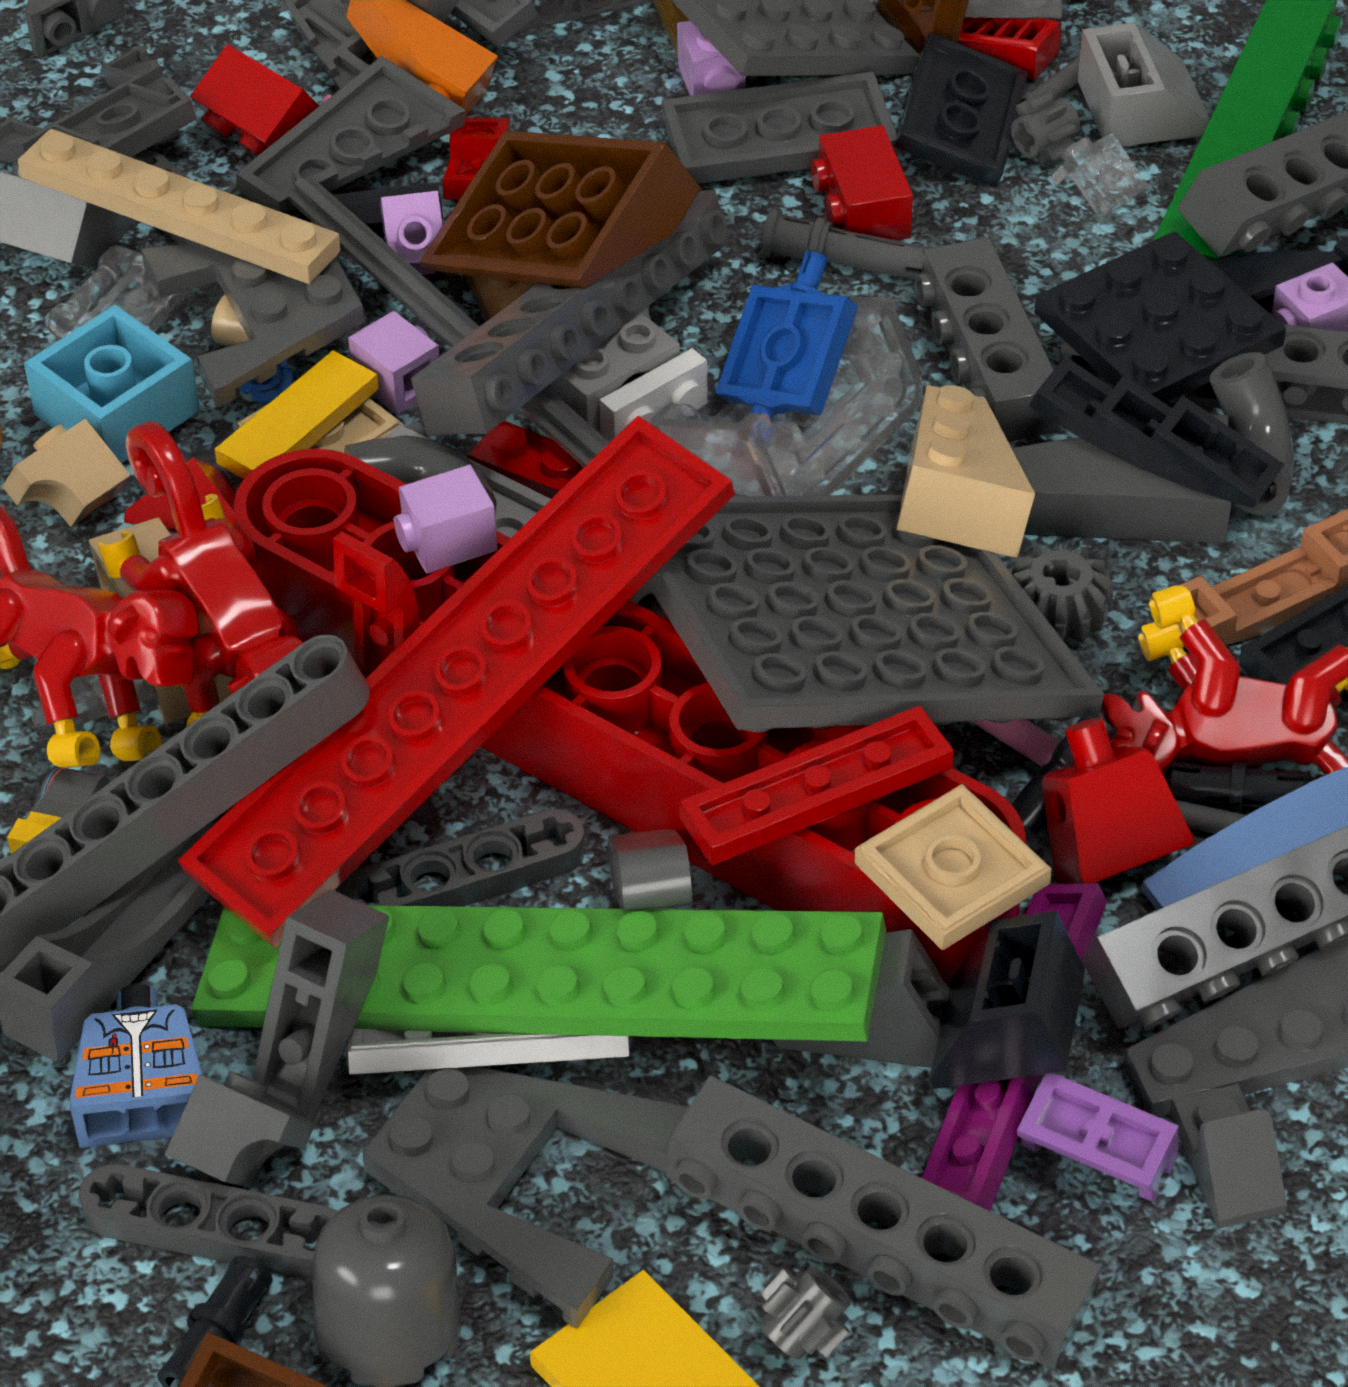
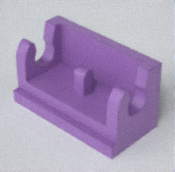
[1017,1073,1179,1202]

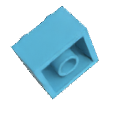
[24,305,200,463]

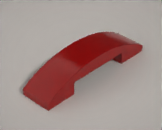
[333,531,420,679]

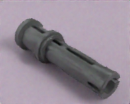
[761,207,932,280]

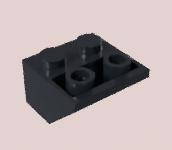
[929,911,1085,1089]

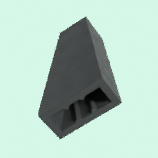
[1012,415,1231,543]

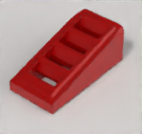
[957,17,1062,81]

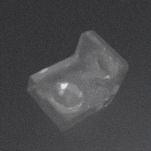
[1051,132,1149,219]

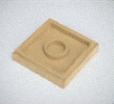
[854,784,1052,951]

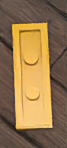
[214,350,379,479]

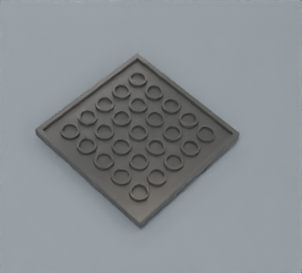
[646,495,1105,732]

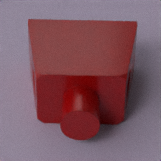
[1042,718,1195,884]

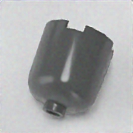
[313,1194,462,1387]

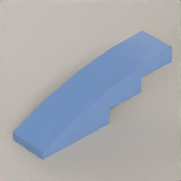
[1141,766,1348,910]

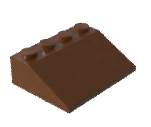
[419,131,701,288]

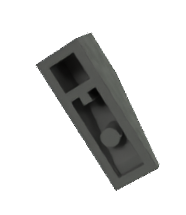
[252,889,389,1121]

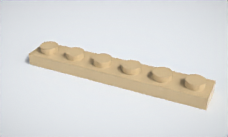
[18,129,340,284]

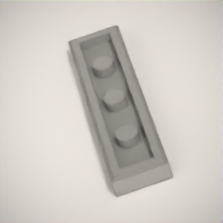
[348,1028,629,1075]

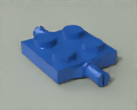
[715,251,858,447]

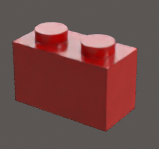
[189,44,319,157]
[810,125,913,240]

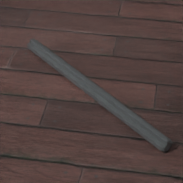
[289,177,609,468]

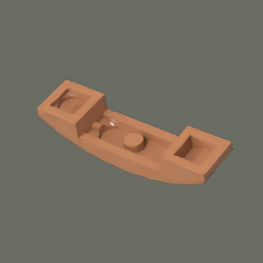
[1148,509,1348,647]

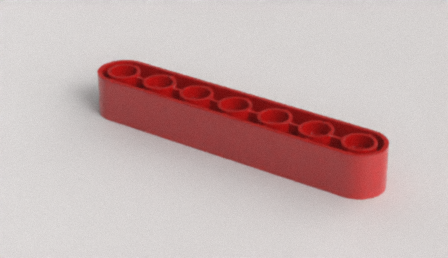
[234,449,1026,986]

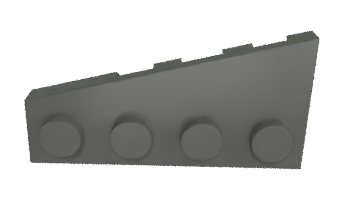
[236,56,466,214]
[1124,938,1348,1117]

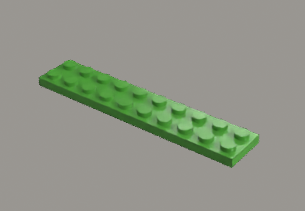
[191,905,886,1042]

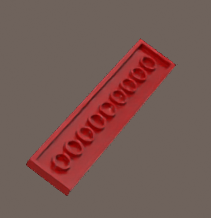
[178,416,735,948]

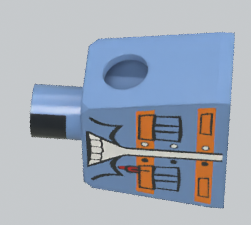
[70,984,202,1148]

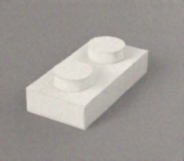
[599,348,708,443]

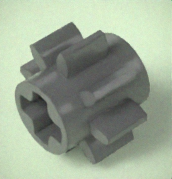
[1011,91,1080,164]
[761,1266,851,1359]

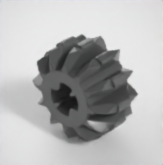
[1012,542,1113,643]

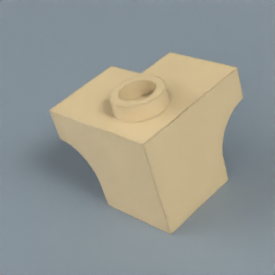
[2,419,131,527]

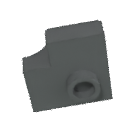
[165,1071,316,1188]

